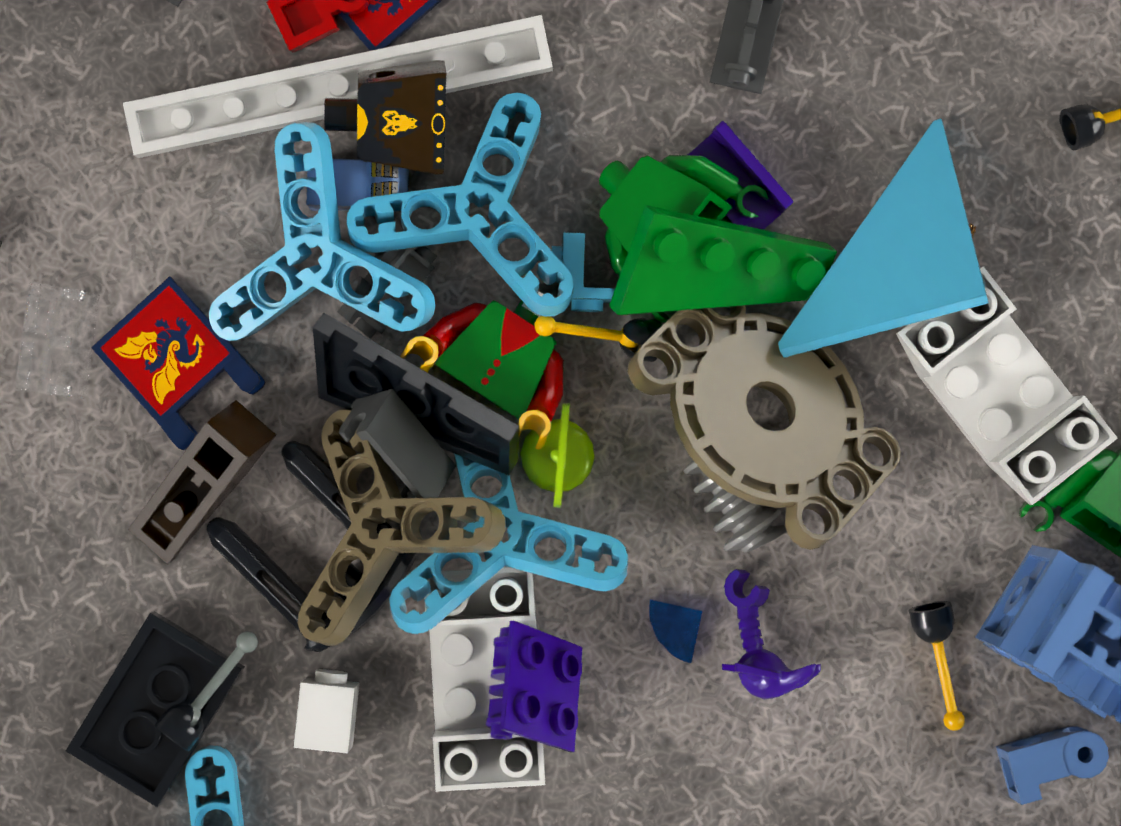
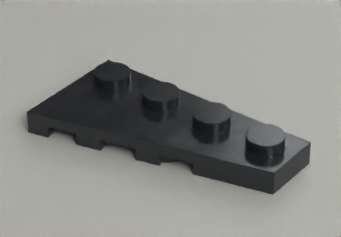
[313,313,520,476]

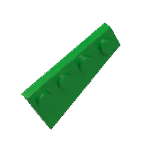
[609,205,837,315]

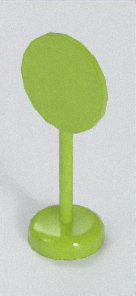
[521,404,595,508]

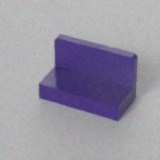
[688,121,794,230]

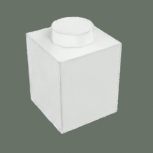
[294,669,360,753]

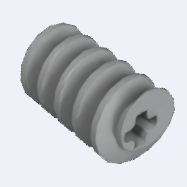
[683,460,787,553]

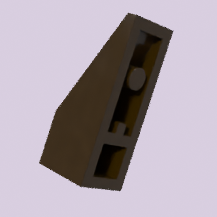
[128,400,276,564]

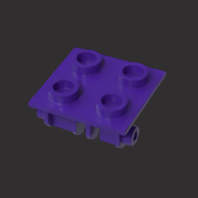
[486,620,583,753]

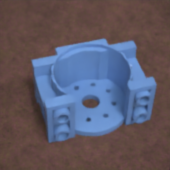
[975,545,1121,724]

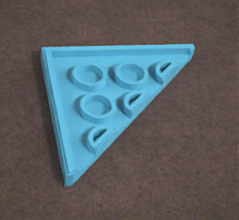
[778,119,989,358]

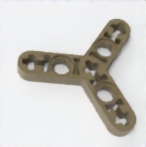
[298,410,506,646]

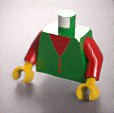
[400,291,564,449]

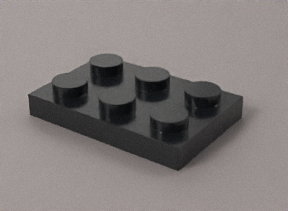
[65,611,245,807]

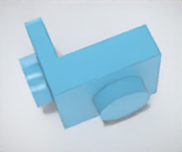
[551,233,615,312]

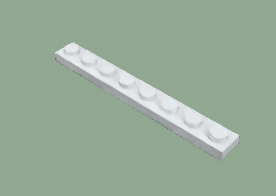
[123,15,553,158]

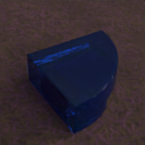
[649,599,703,663]

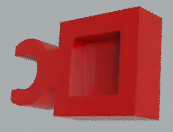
[266,0,369,53]

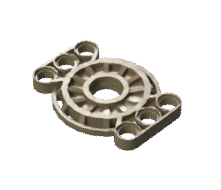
[628,305,901,550]

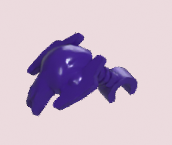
[722,569,821,700]

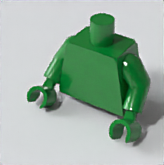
[599,155,768,323]
[1019,448,1121,558]

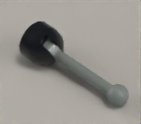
[155,631,258,751]

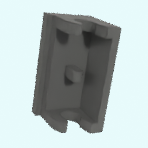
[339,389,456,498]

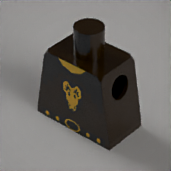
[324,60,446,174]

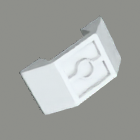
[896,266,1118,505]
[424,567,545,792]

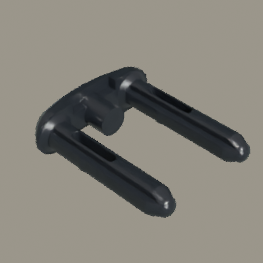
[207,441,417,652]

